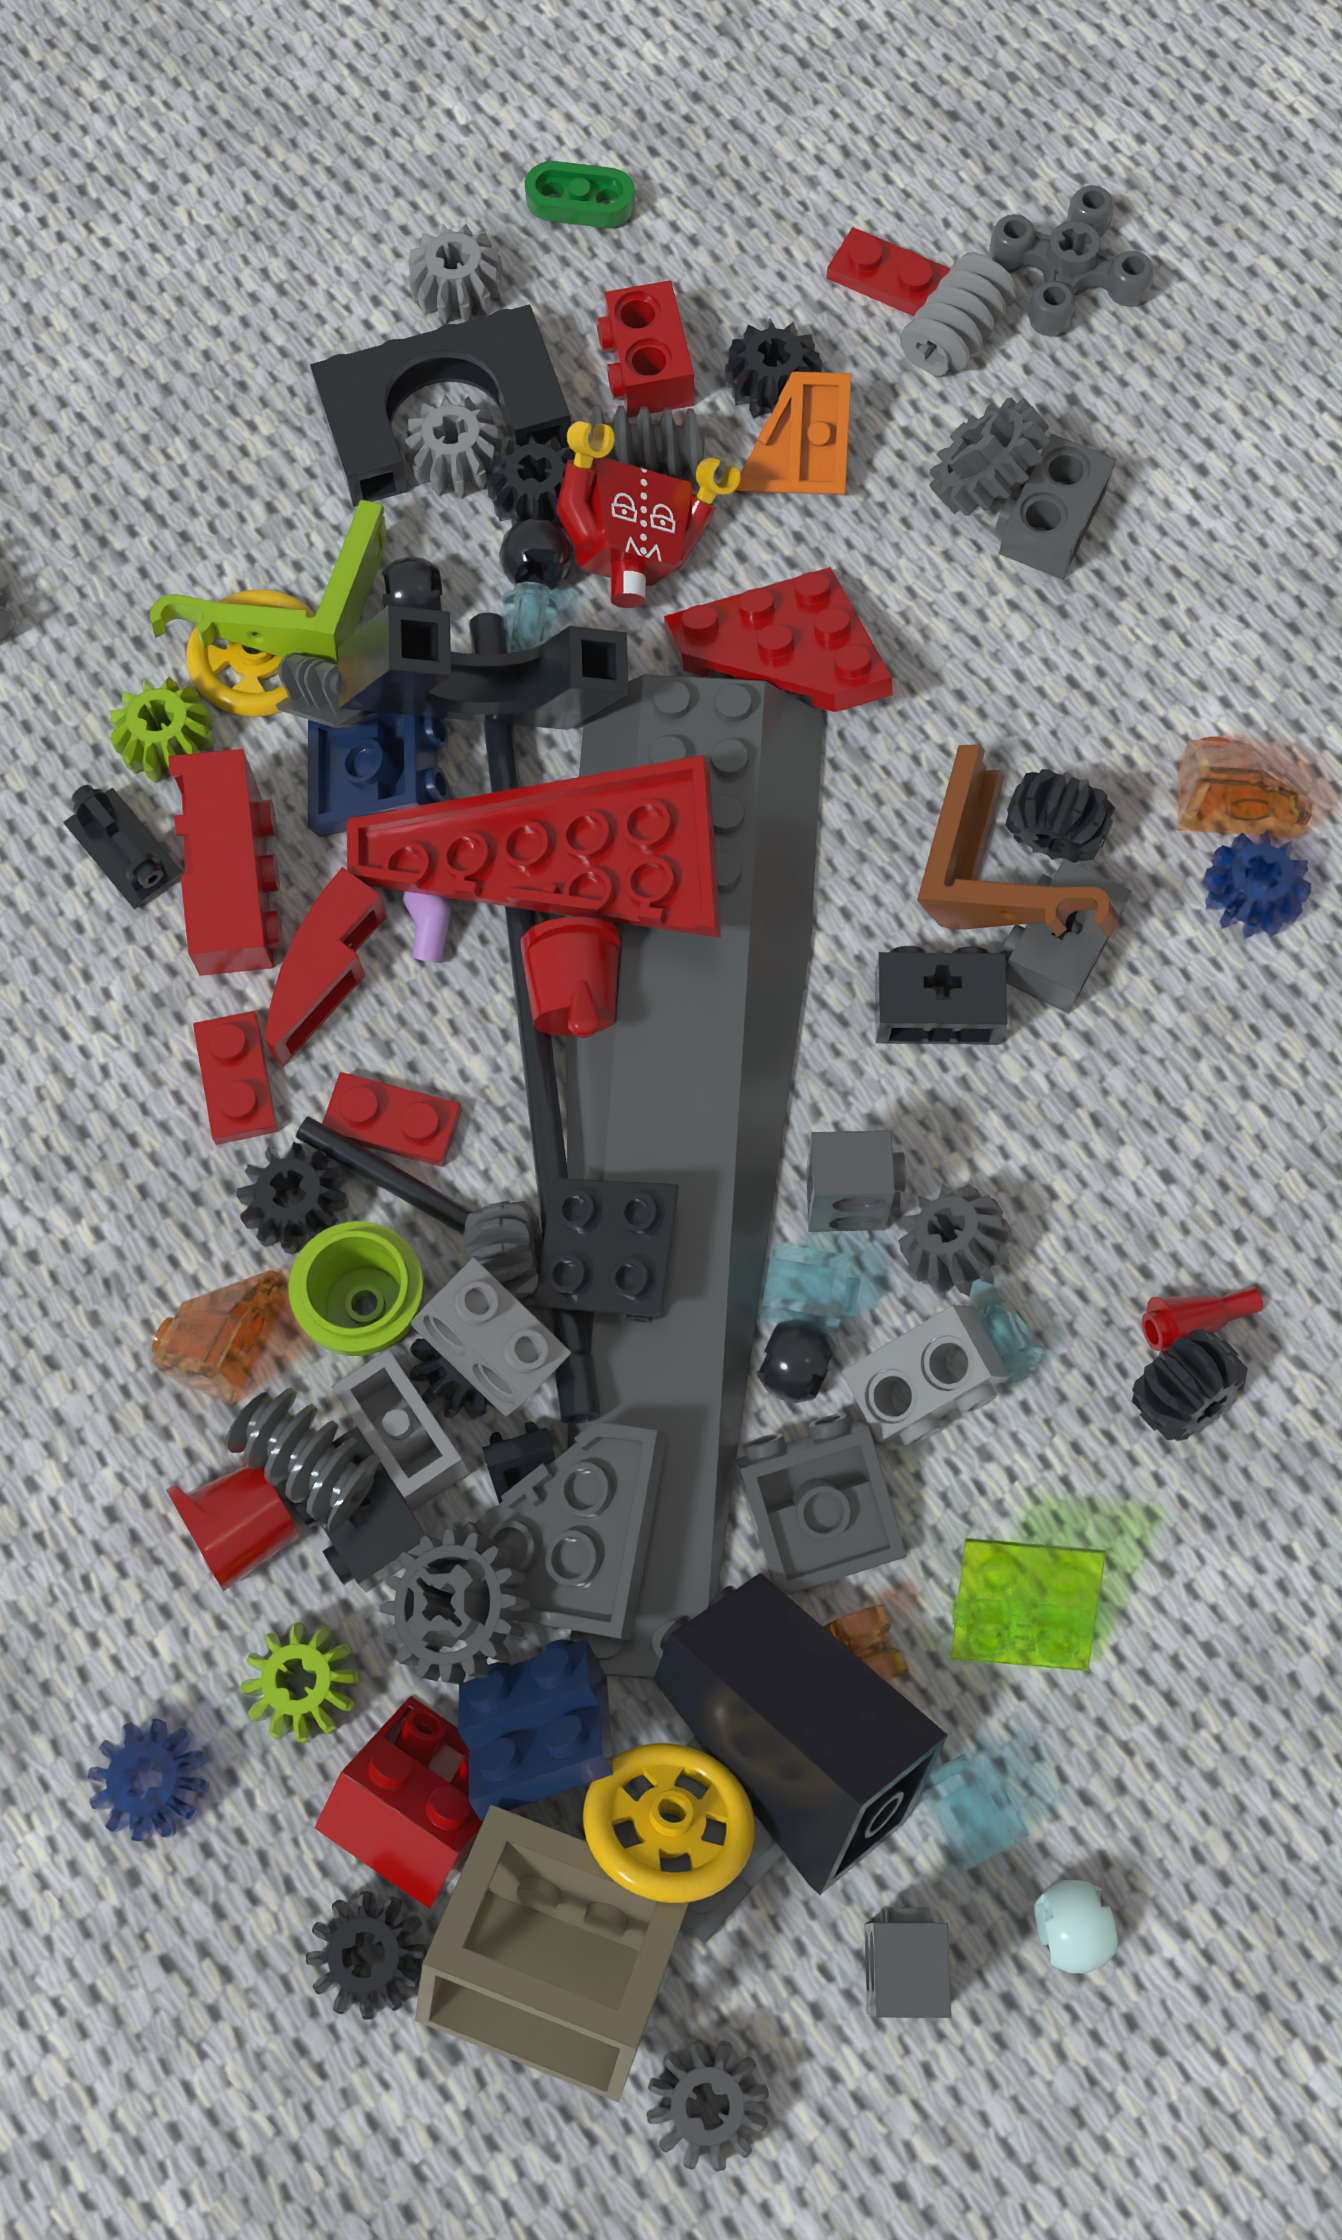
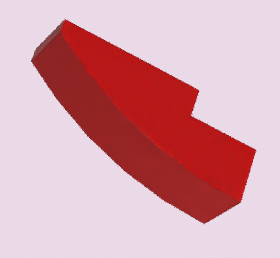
[265,867,387,1067]

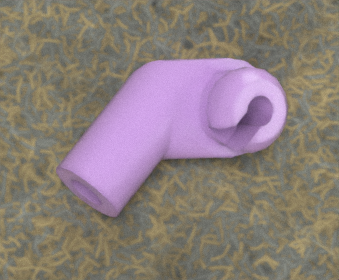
[403,891,452,963]

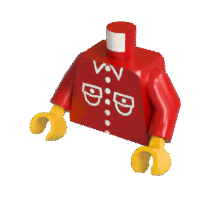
[556,421,741,608]

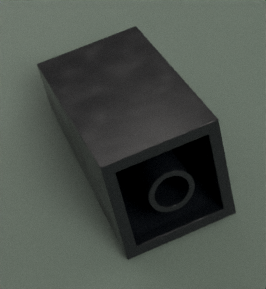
[653,1573,948,1895]

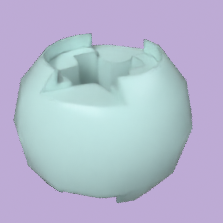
[1034,1880,1118,1973]

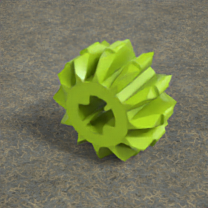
[110,676,214,783]
[241,1622,361,1744]

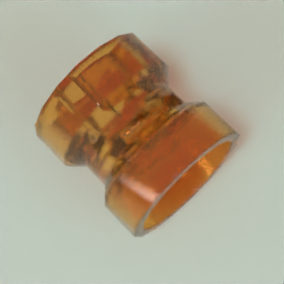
[823,1604,910,1681]

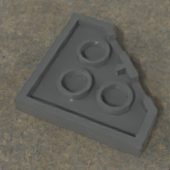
[442,1421,668,1641]

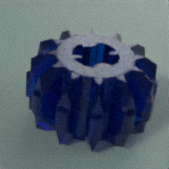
[1202,831,1312,939]
[88,1719,210,1842]

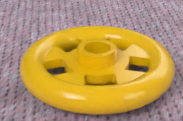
[186,589,315,717]
[583,1743,755,1903]

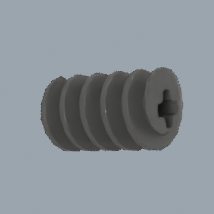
[588,405,705,485]
[224,1387,380,1533]

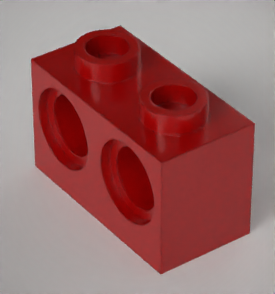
[596,280,694,418]

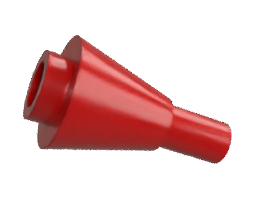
[1142,1287,1263,1351]

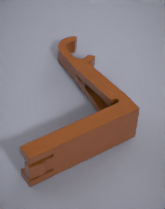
[917,744,1119,938]

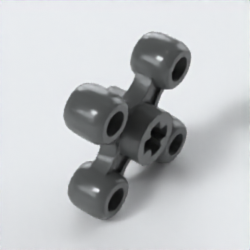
[989,185,1154,337]

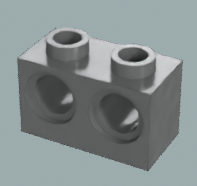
[995,433,1116,580]
[806,1130,906,1232]
[864,1907,952,2018]

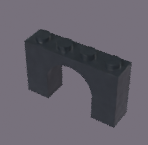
[310,304,571,507]
[338,605,629,730]

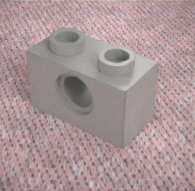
[331,1349,469,1512]

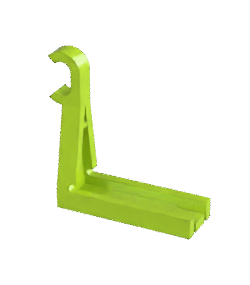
[149,500,387,665]

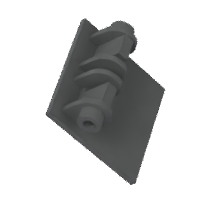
[276,652,367,728]

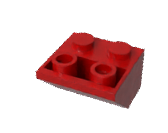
[314,1695,484,1909]

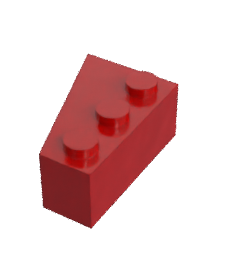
[168,749,283,976]

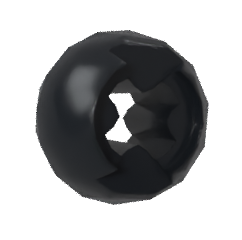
[499,519,574,592]
[382,556,443,611]
[757,1318,836,1403]

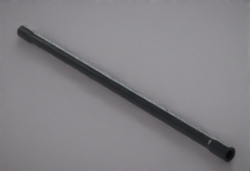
[469,613,601,1424]

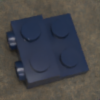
[308,711,449,837]
[458,1639,613,1821]

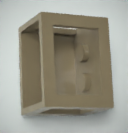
[415,1805,689,2103]

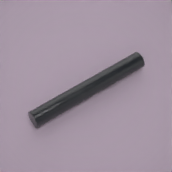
[296,1116,474,1233]

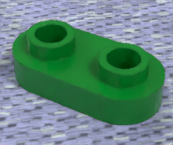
[525,161,635,228]

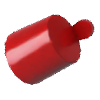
[520,916,620,1038]
[165,1463,300,1592]

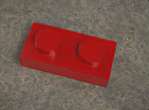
[826,227,950,316]
[193,1010,278,1145]
[322,1072,462,1167]

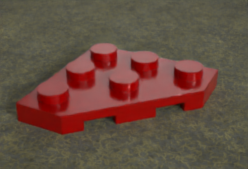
[664,567,893,713]

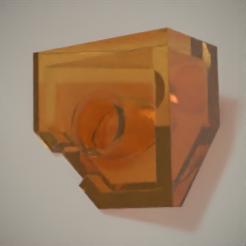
[1177,736,1312,839]
[151,1270,289,1406]

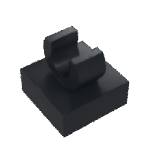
[482,1421,556,1504]

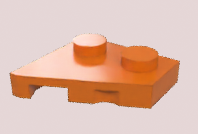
[734,372,851,495]

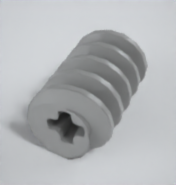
[900,252,1018,377]

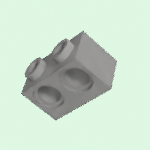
[410,1257,571,1417]
[841,1305,1011,1447]

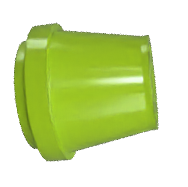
[288,1221,425,1356]

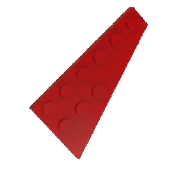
[347,755,721,938]

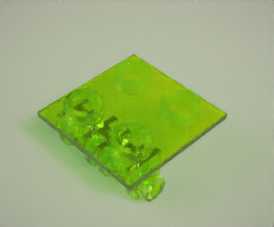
[951,1538,1106,1671]

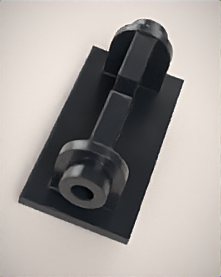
[63,785,184,910]

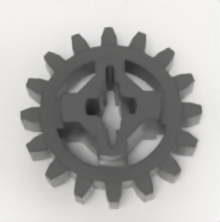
[929,397,1050,516]
[380,1529,530,1685]

